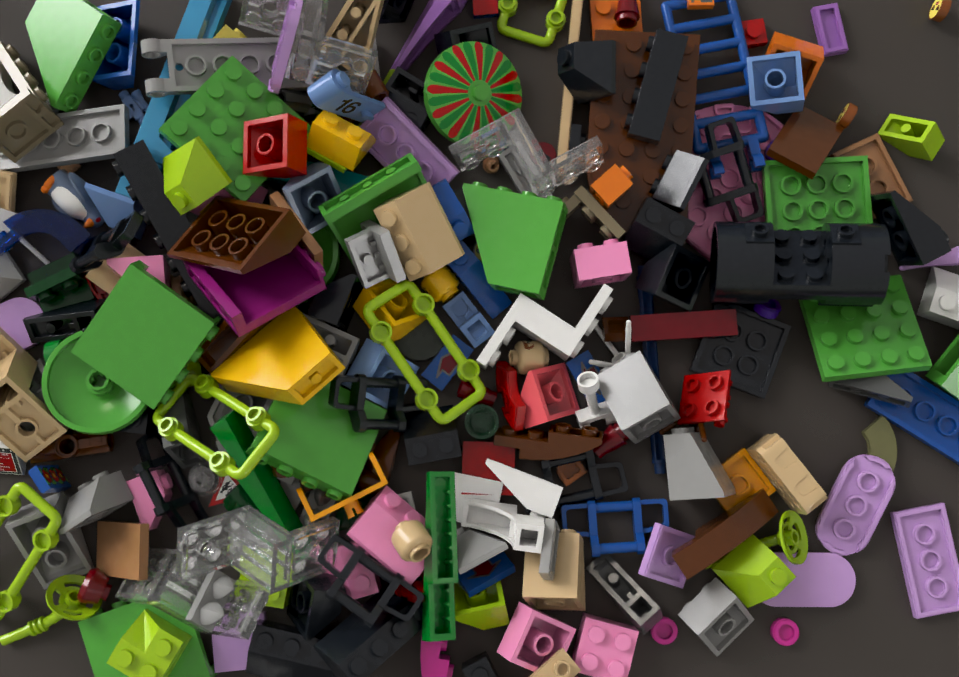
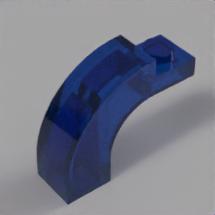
[0,209,92,256]

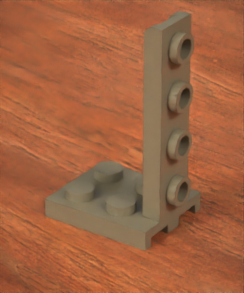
[0,40,64,163]
[562,185,626,241]

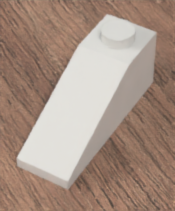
[485,458,563,521]

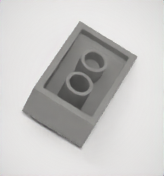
[5,491,94,590]

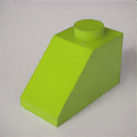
[878,114,945,161]

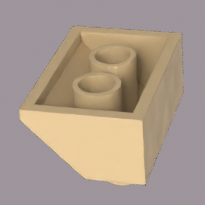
[373,182,465,281]

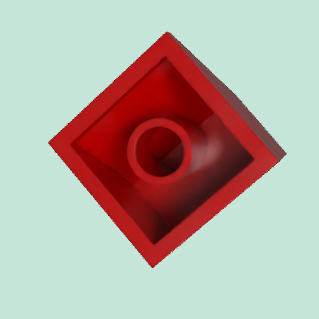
[243,113,307,179]

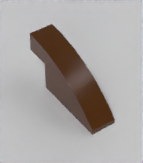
[198,316,277,373]
[672,488,779,580]

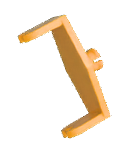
[296,451,388,522]

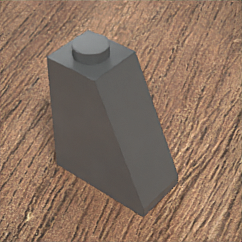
[162,386,208,469]

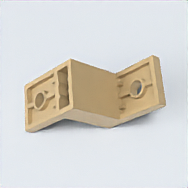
[0,327,68,463]

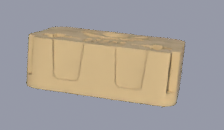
[746,433,828,515]

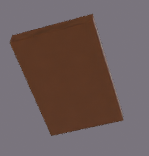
[765,107,845,179]

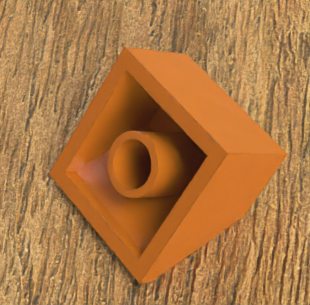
[765,32,824,99]

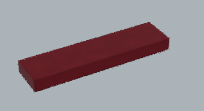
[629,309,738,342]

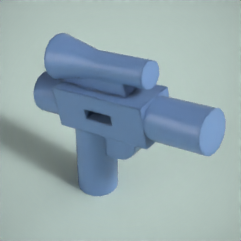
[118,89,148,126]

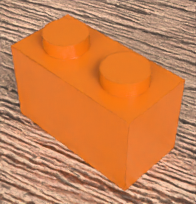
[589,163,633,210]

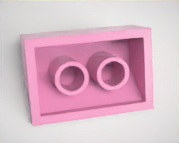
[346,485,425,584]

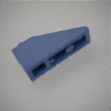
[446,240,512,320]

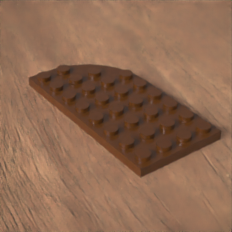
[586,30,700,245]

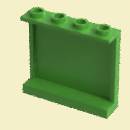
[318,153,427,281]
[71,260,222,410]
[245,381,387,501]
[78,580,218,677]

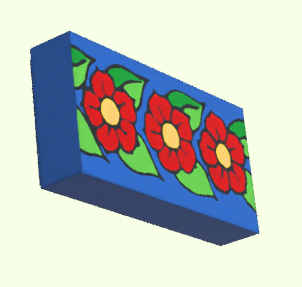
[28,465,71,494]

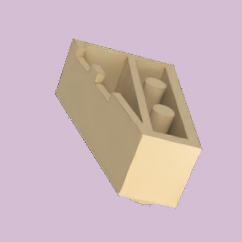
[317,0,384,77]

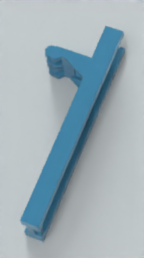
[115,0,232,203]

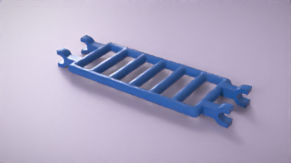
[661,0,769,180]

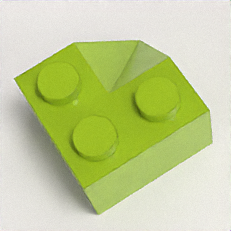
[106,609,192,677]

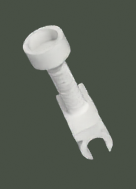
[575,371,616,428]

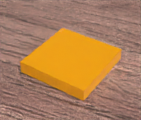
[716,448,777,511]

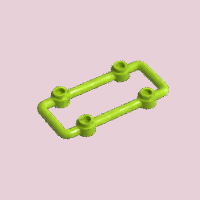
[497,0,567,47]
[363,280,486,424]
[152,373,280,480]
[0,482,62,621]

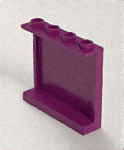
[183,245,326,337]

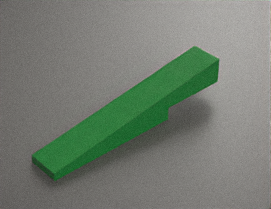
[210,410,314,563]
[422,471,458,642]

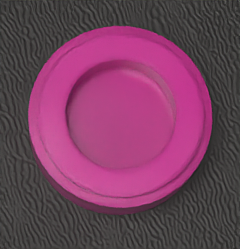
[650,616,678,645]
[770,617,799,646]

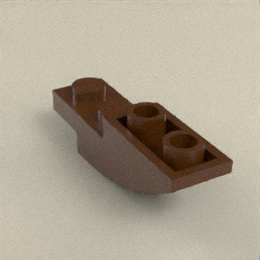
[494,422,604,460]

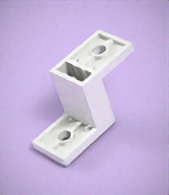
[476,283,613,370]

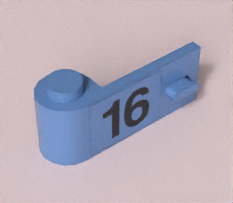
[307,69,386,123]

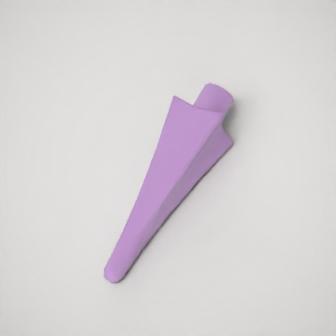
[899,246,959,271]

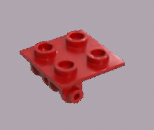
[677,370,733,428]

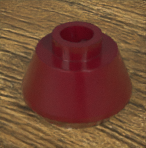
[77,568,113,604]

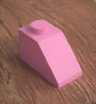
[126,469,173,531]

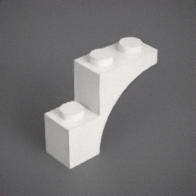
[461,498,545,554]

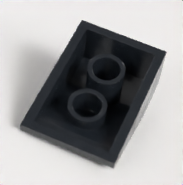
[871,190,952,266]

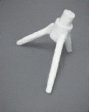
[589,320,632,367]

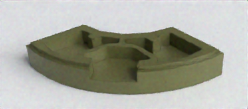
[861,416,897,472]

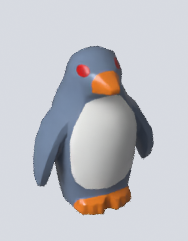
[41,169,105,228]

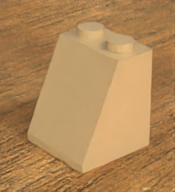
[522,529,586,611]

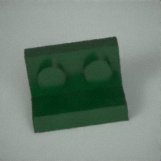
[24,252,97,312]

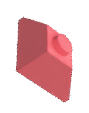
[520,362,580,429]

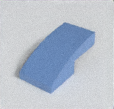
[442,290,495,348]

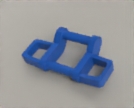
[561,497,669,558]

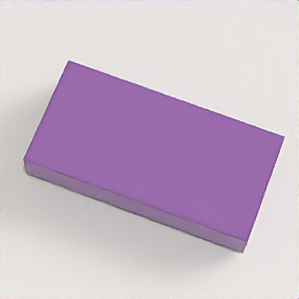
[810,2,849,57]

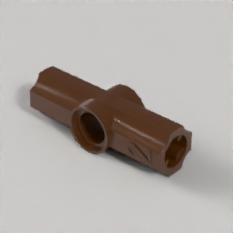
[30,433,115,464]

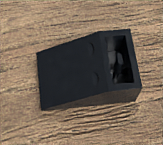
[385,66,431,132]

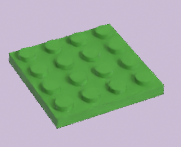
[159,56,311,201]
[762,155,873,231]
[799,275,933,382]

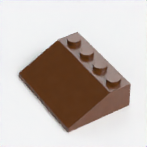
[167,196,306,275]

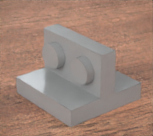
[344,219,407,289]

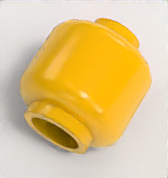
[421,265,459,303]

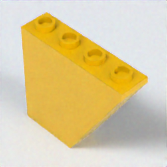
[210,306,345,405]

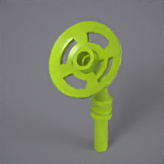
[705,510,808,569]
[0,574,102,646]

